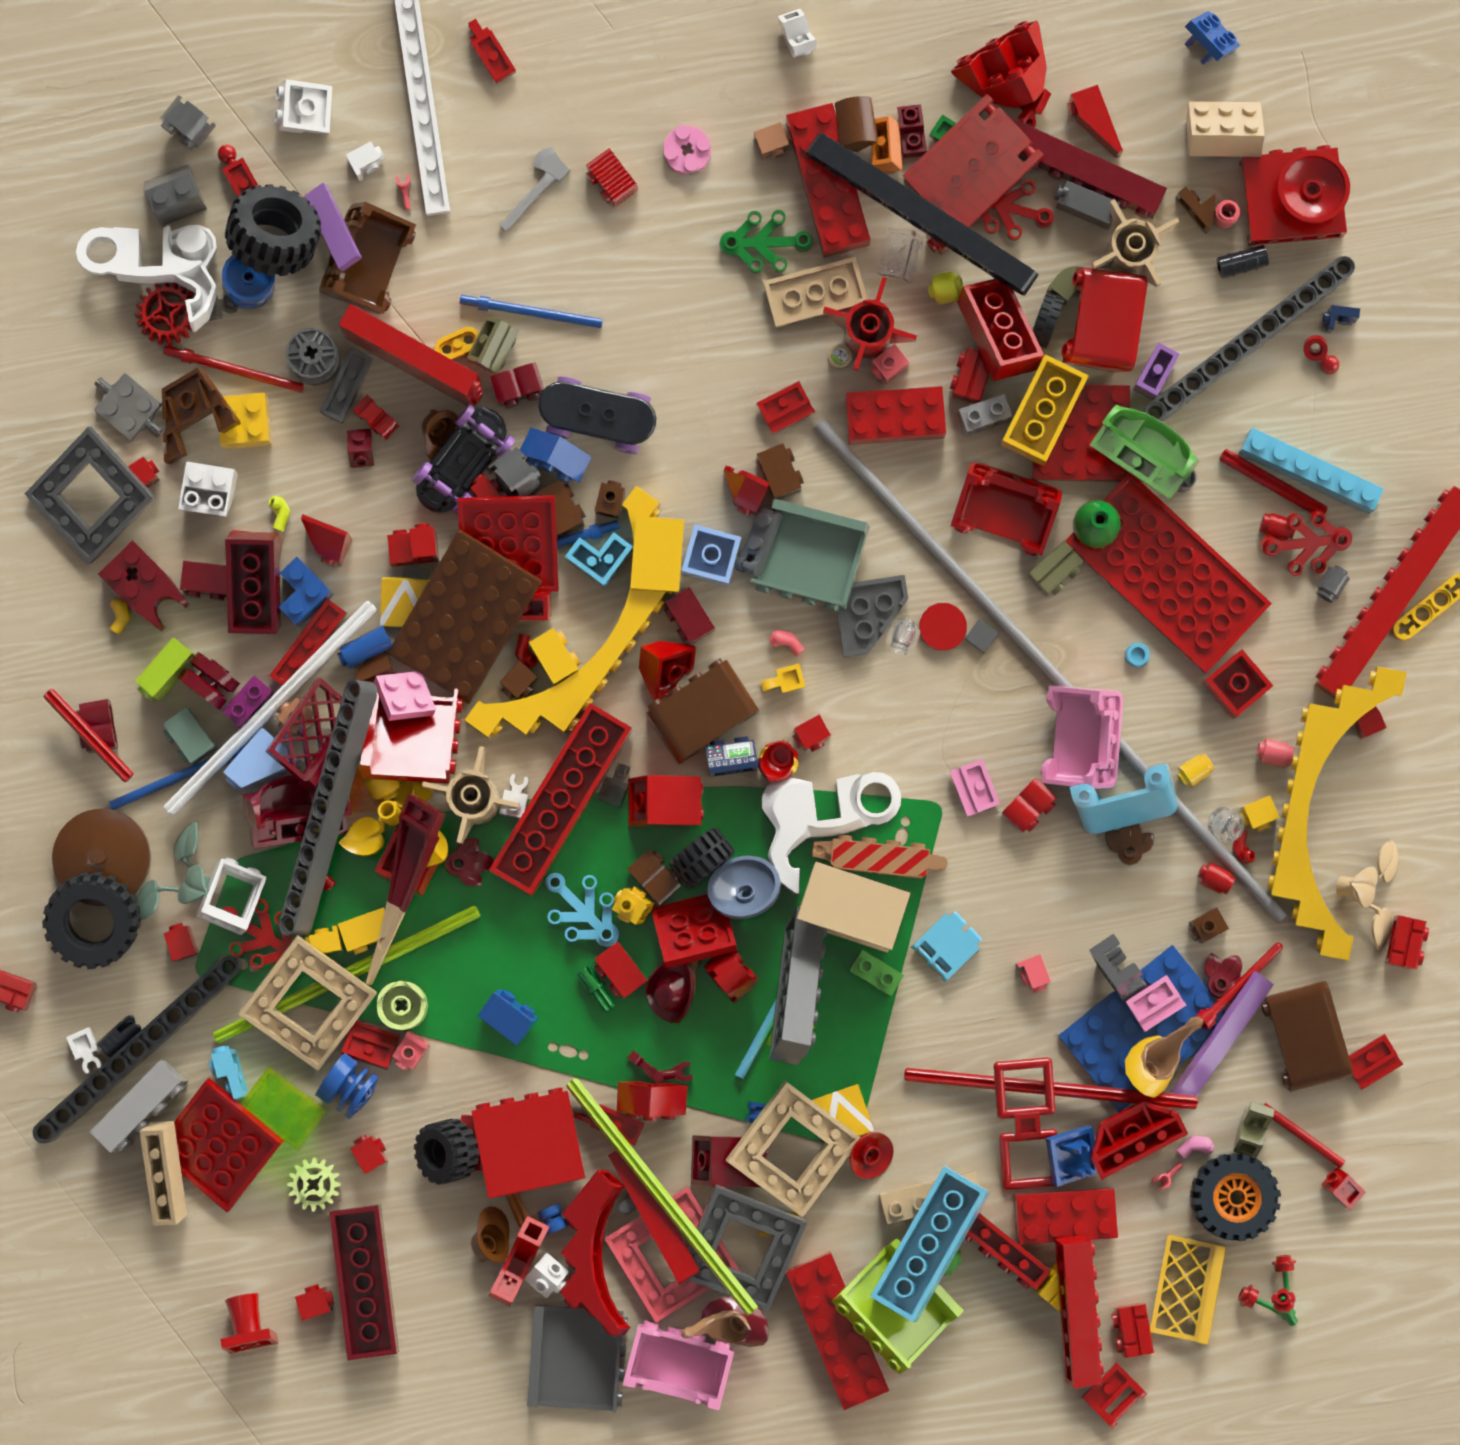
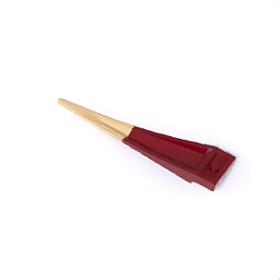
[366,794,445,985]

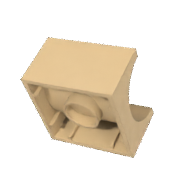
[797,862,910,953]

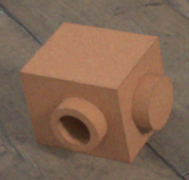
[754,122,792,160]

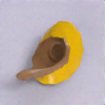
[1125,1016,1203,1098]

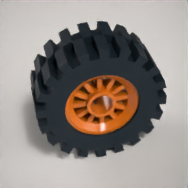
[1190,1153,1281,1241]

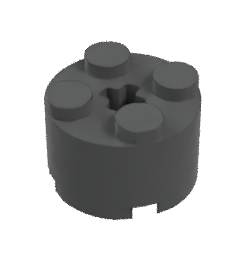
[160,95,216,150]
[487,447,541,496]

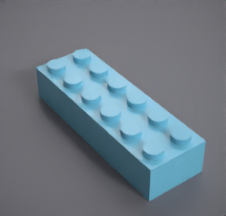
[870,1166,990,1322]

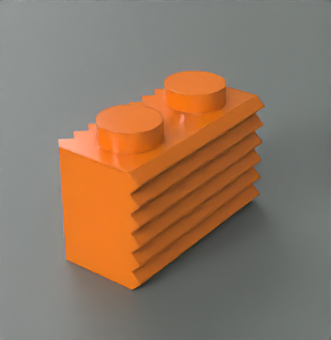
[870,116,902,173]

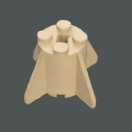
[1091,199,1180,287]
[422,746,520,844]

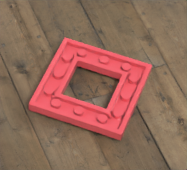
[604,1186,740,1323]

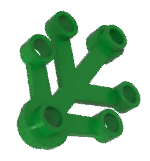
[719,210,813,274]

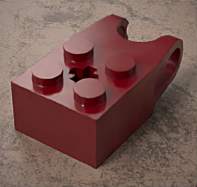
[98,540,190,632]

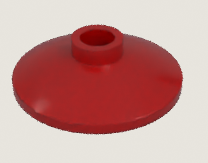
[849,1132,894,1179]

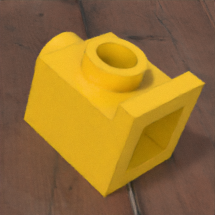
[305,926,344,954]

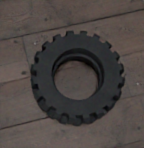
[225,184,321,277]
[42,872,141,969]

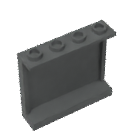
[527,1305,628,1412]

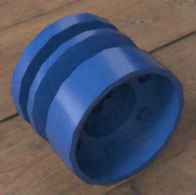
[315,1053,379,1119]

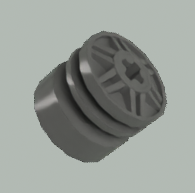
[286,328,341,386]

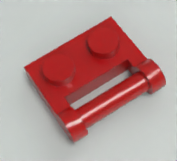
[1081,1362,1147,1429]

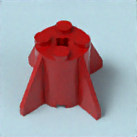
[823,277,917,371]

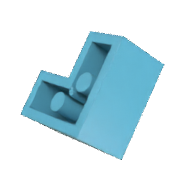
[565,532,633,589]

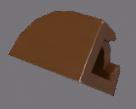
[356,651,397,684]

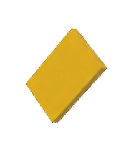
[630,516,684,593]

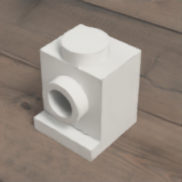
[346,141,385,181]

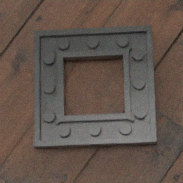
[24,427,156,564]
[688,1185,807,1311]

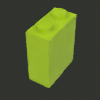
[135,637,195,702]

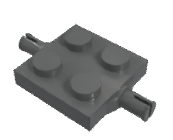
[94,373,163,441]

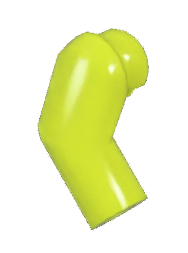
[268,496,291,532]

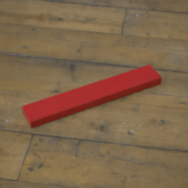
[608,1143,701,1284]

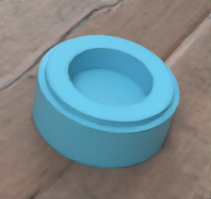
[1125,643,1150,668]

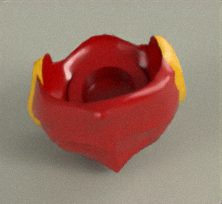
[757,740,798,783]

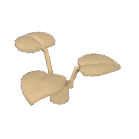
[1336,840,1398,951]

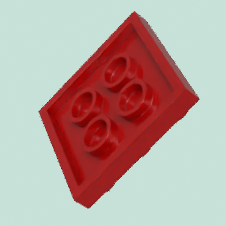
[651,894,738,968]

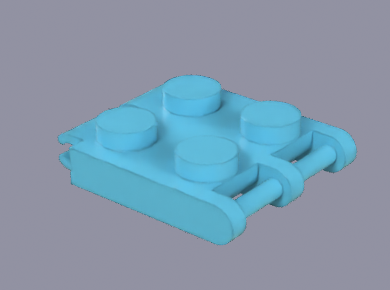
[911,911,982,982]

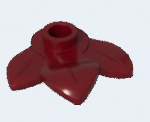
[445,838,494,886]
[1204,953,1242,998]

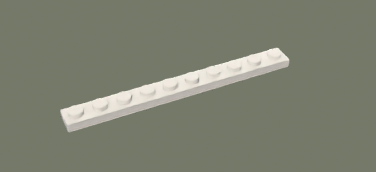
[395,0,451,216]

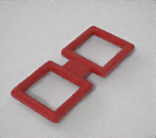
[993,1057,1057,1190]

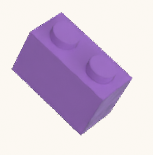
[1133,342,1180,400]

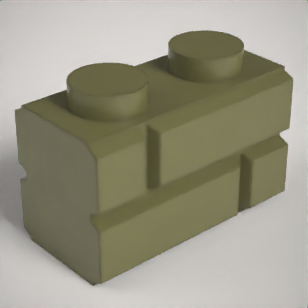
[467,315,519,374]
[1027,541,1084,596]

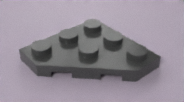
[837,575,908,658]

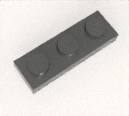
[320,348,373,424]

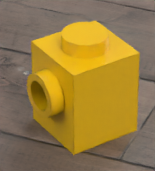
[1239,795,1280,832]

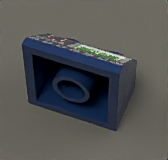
[706,736,758,777]

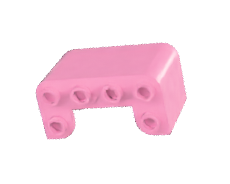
[623,1320,734,1410]

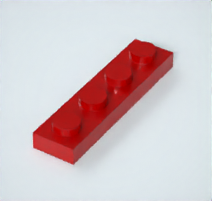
[269,598,348,686]

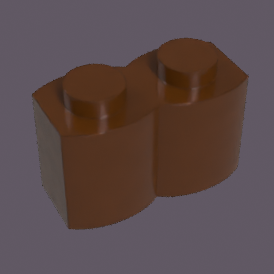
[627,850,681,906]

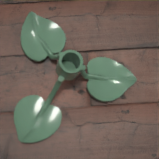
[136,821,217,920]

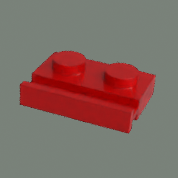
[756,381,815,435]
[341,1021,400,1070]
[1349,1034,1404,1090]

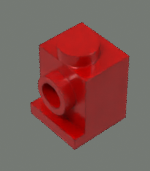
[470,474,507,497]

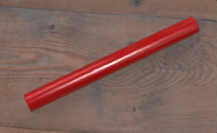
[1263,1103,1345,1168]

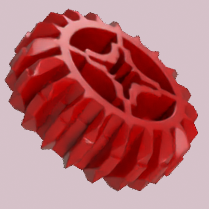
[135,282,194,346]

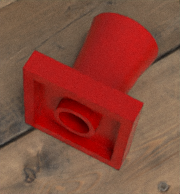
[220,1293,278,1354]

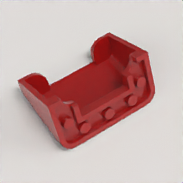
[1061,267,1148,373]
[950,462,1062,556]

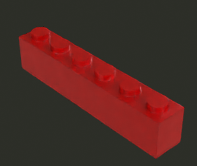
[1055,1234,1104,1389]

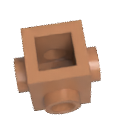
[276,697,314,736]

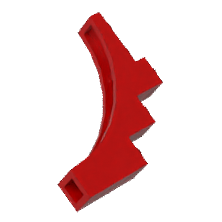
[559,1170,631,1336]

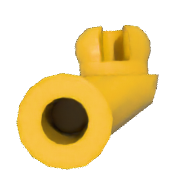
[110,598,131,635]

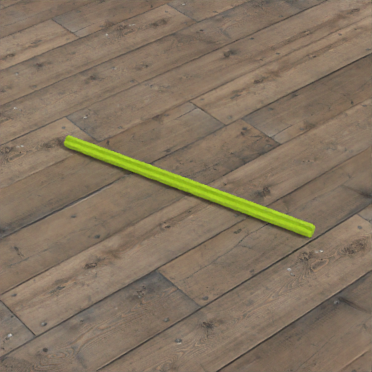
[213,906,480,1044]
[566,1078,758,1315]

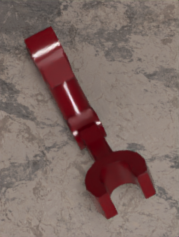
[627,1050,693,1082]

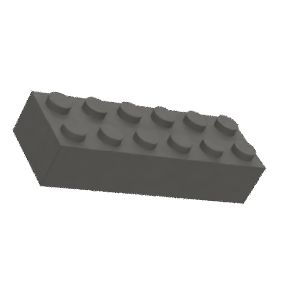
[769,907,827,1065]

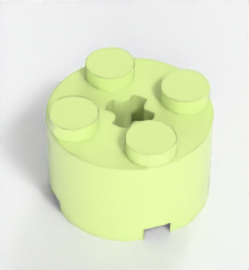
[377,981,428,1030]

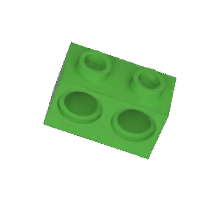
[849,950,904,997]

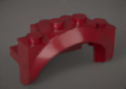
[242,775,352,848]

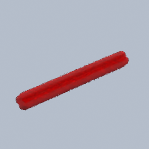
[1219,449,1328,518]
[43,689,134,782]

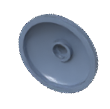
[707,856,781,919]

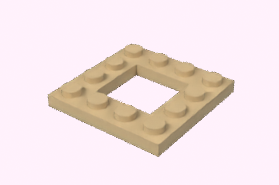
[238,935,377,1071]
[726,1080,861,1217]

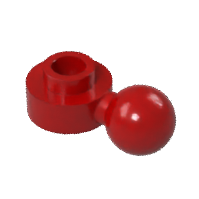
[1303,335,1340,374]

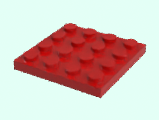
[1032,385,1130,482]
[458,495,559,592]
[174,1078,284,1213]

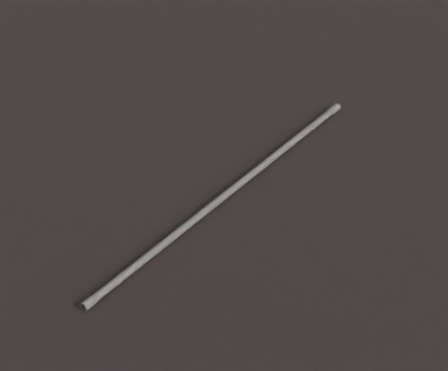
[813,419,1289,923]

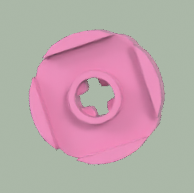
[663,125,711,175]

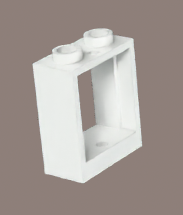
[196,858,267,935]

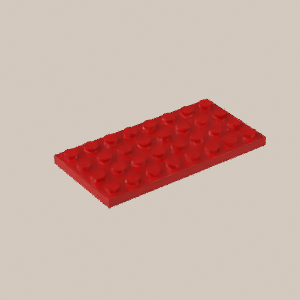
[1065,473,1272,674]

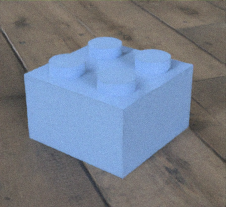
[682,524,741,587]

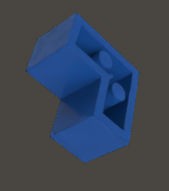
[520,428,592,483]
[279,557,333,628]

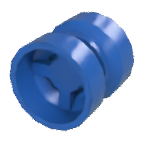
[537,1203,569,1235]

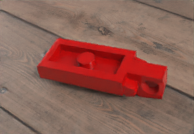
[468,18,516,84]

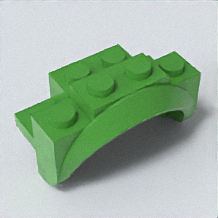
[1090,405,1199,500]

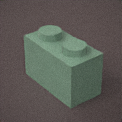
[163,707,217,765]

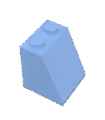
[223,728,304,792]

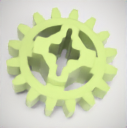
[287,1157,342,1211]

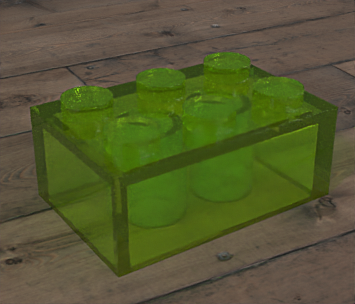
[240,1066,330,1151]

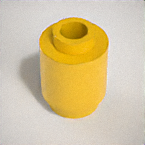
[1177,753,1214,788]

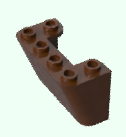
[646,658,759,765]

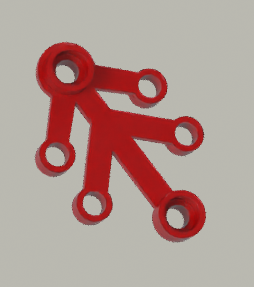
[981,180,1054,241]
[1259,511,1352,576]
[221,899,293,969]

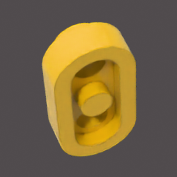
[434,327,479,360]

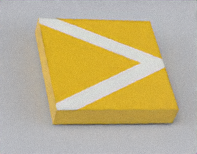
[380,577,430,627]
[812,1084,874,1136]

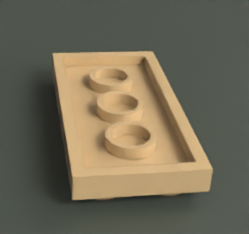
[763,256,868,328]

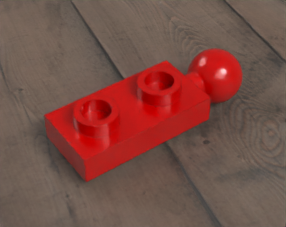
[217,144,258,196]

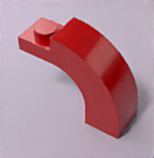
[488,1216,549,1307]

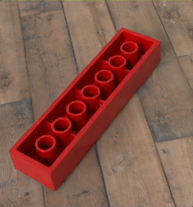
[489,703,633,897]

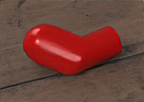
[515,633,538,668]
[1232,828,1256,864]

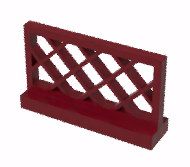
[265,677,342,790]

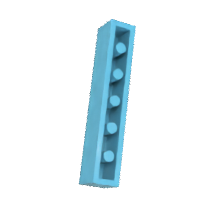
[1238,428,1384,514]

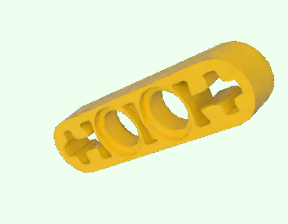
[1391,573,1460,641]

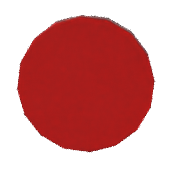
[919,603,967,651]

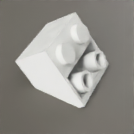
[178,462,238,517]

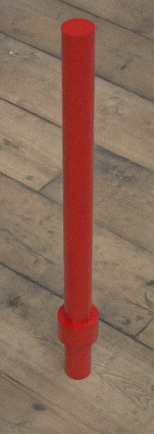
[163,345,305,393]

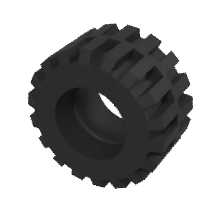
[669,827,735,889]
[414,1118,479,1185]

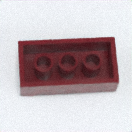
[225,531,281,634]

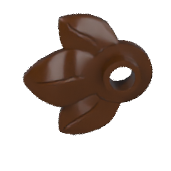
[1105,824,1154,865]

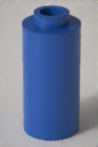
[337,625,393,668]

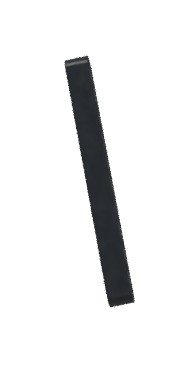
[805,132,1039,296]
[33,956,242,1144]

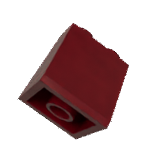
[691,1135,768,1187]

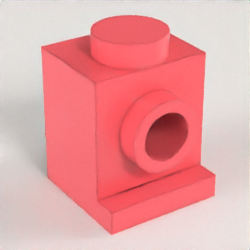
[1016,955,1051,994]
[392,1031,430,1071]

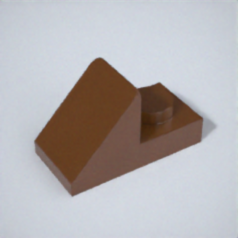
[1176,186,1216,234]

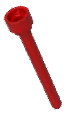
[1195,942,1283,1030]

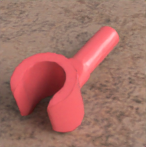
[395,174,411,210]
[1152,1162,1183,1191]

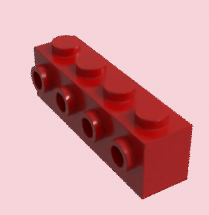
[964,1213,1051,1290]

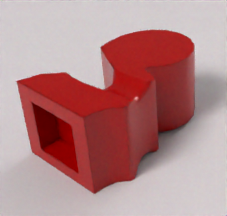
[353,394,400,441]

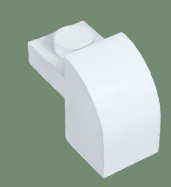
[778,9,818,58]

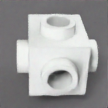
[524,1253,569,1298]

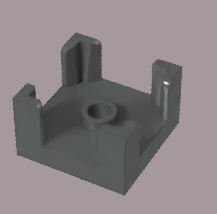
[1089,933,1147,1003]

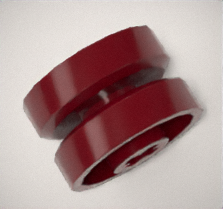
[178,651,240,710]

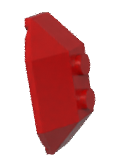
[1091,1100,1188,1180]

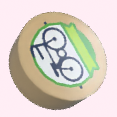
[828,344,852,369]

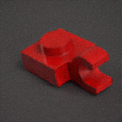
[1017,89,1051,128]

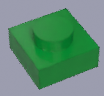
[929,114,956,142]

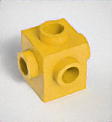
[612,887,655,925]

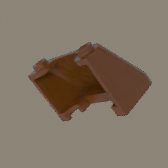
[319,202,416,314]
[1261,981,1353,1092]

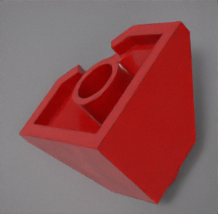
[724,465,769,516]
[638,641,696,701]

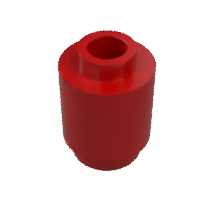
[1259,513,1295,541]
[1197,862,1235,895]

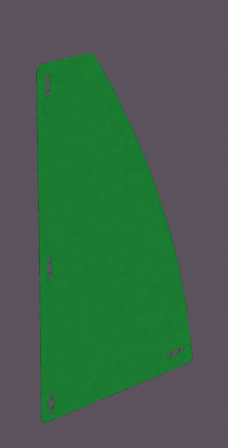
[195,786,943,1143]

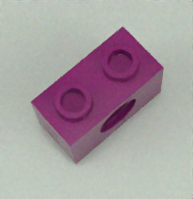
[221,676,275,728]

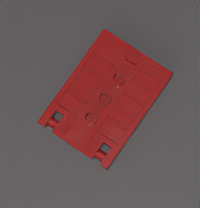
[902,94,1045,228]

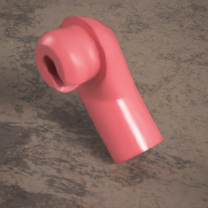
[769,630,805,656]

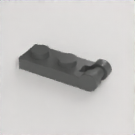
[735,507,783,577]

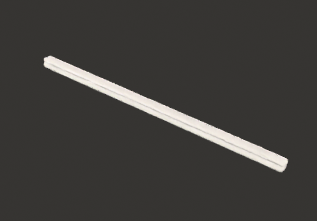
[164,601,377,816]

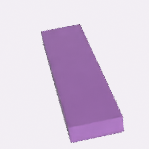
[305,183,362,271]

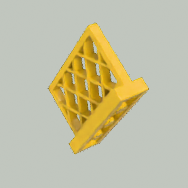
[1150,1235,1227,1344]

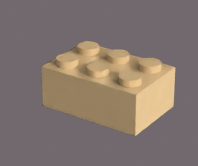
[1186,101,1265,157]

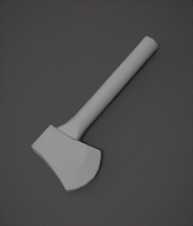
[499,147,570,232]

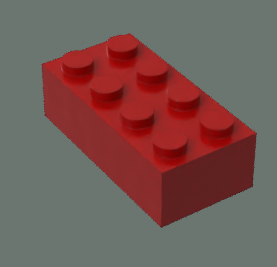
[957,279,1044,381]
[845,386,946,445]
[1014,1188,1118,1245]

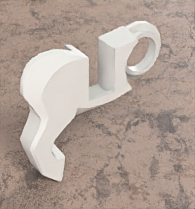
[76,225,218,332]
[762,772,901,895]

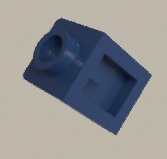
[1322,305,1360,334]

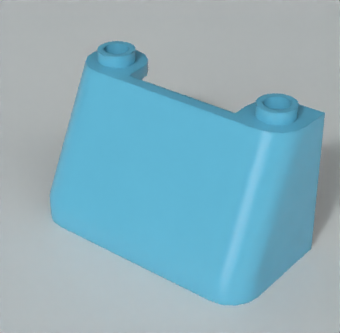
[1070,763,1178,834]

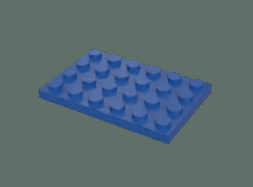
[1058,945,1226,1112]

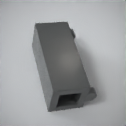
[1054,181,1120,230]

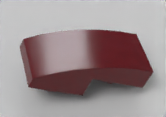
[897,104,927,158]

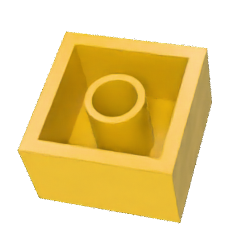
[219,393,272,449]

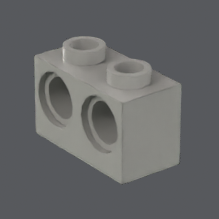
[957,394,1013,437]

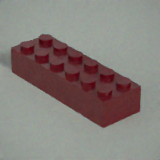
[329,1204,399,1361]

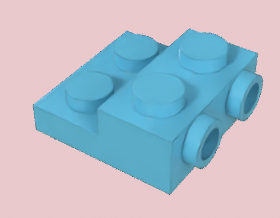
[209,1046,249,1099]

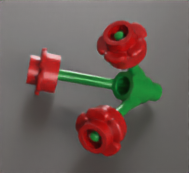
[1238,1255,1298,1326]

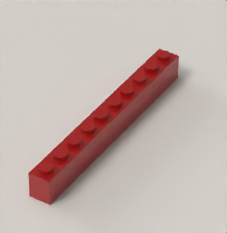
[1315,486,1460,699]

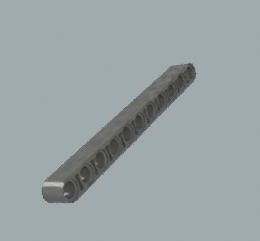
[1143,256,1355,422]
[279,679,378,937]

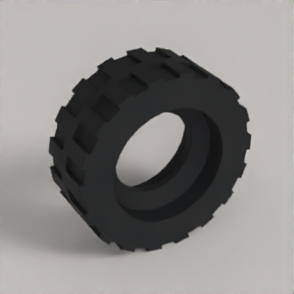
[1033,292,1065,349]

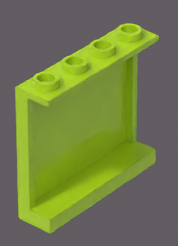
[832,1238,964,1375]

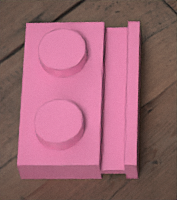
[949,759,1000,817]
[1125,975,1186,1032]

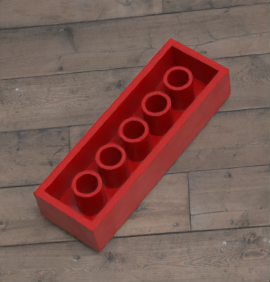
[786,103,871,258]
[786,1251,890,1410]

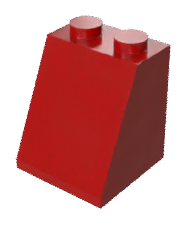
[628,775,704,827]

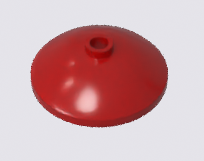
[1277,151,1350,224]

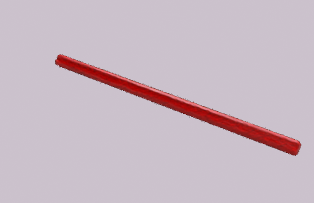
[904,1068,1198,1110]

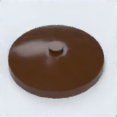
[52,809,151,906]

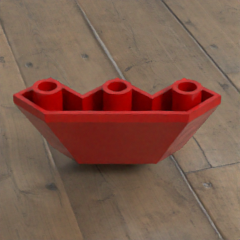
[951,20,1047,108]

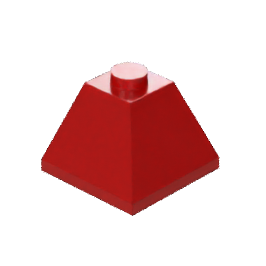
[301,514,352,567]

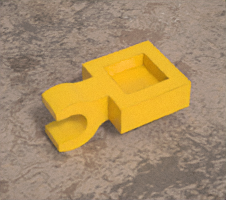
[761,664,806,694]

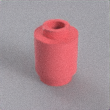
[1213,200,1240,229]
[1256,739,1294,767]

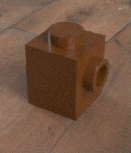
[595,480,626,520]
[500,661,538,700]
[1188,908,1229,944]

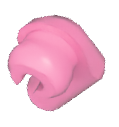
[1176,1136,1214,1159]

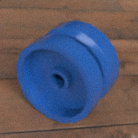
[222,255,275,309]

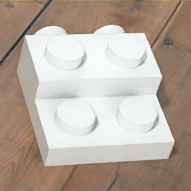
[274,79,332,135]

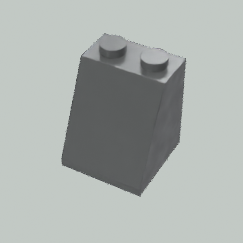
[144,164,207,226]

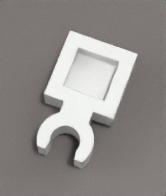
[499,774,529,819]
[66,1027,102,1074]

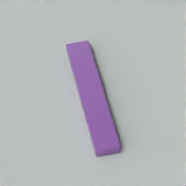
[1171,971,1274,1096]

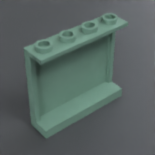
[750,499,870,612]

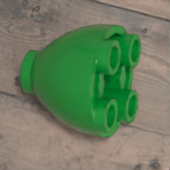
[1073,500,1121,548]

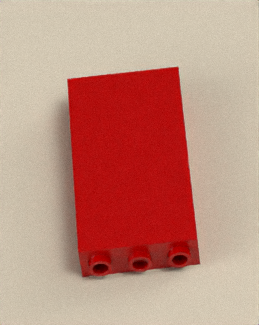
[338,304,484,406]

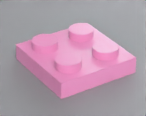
[374,671,436,721]

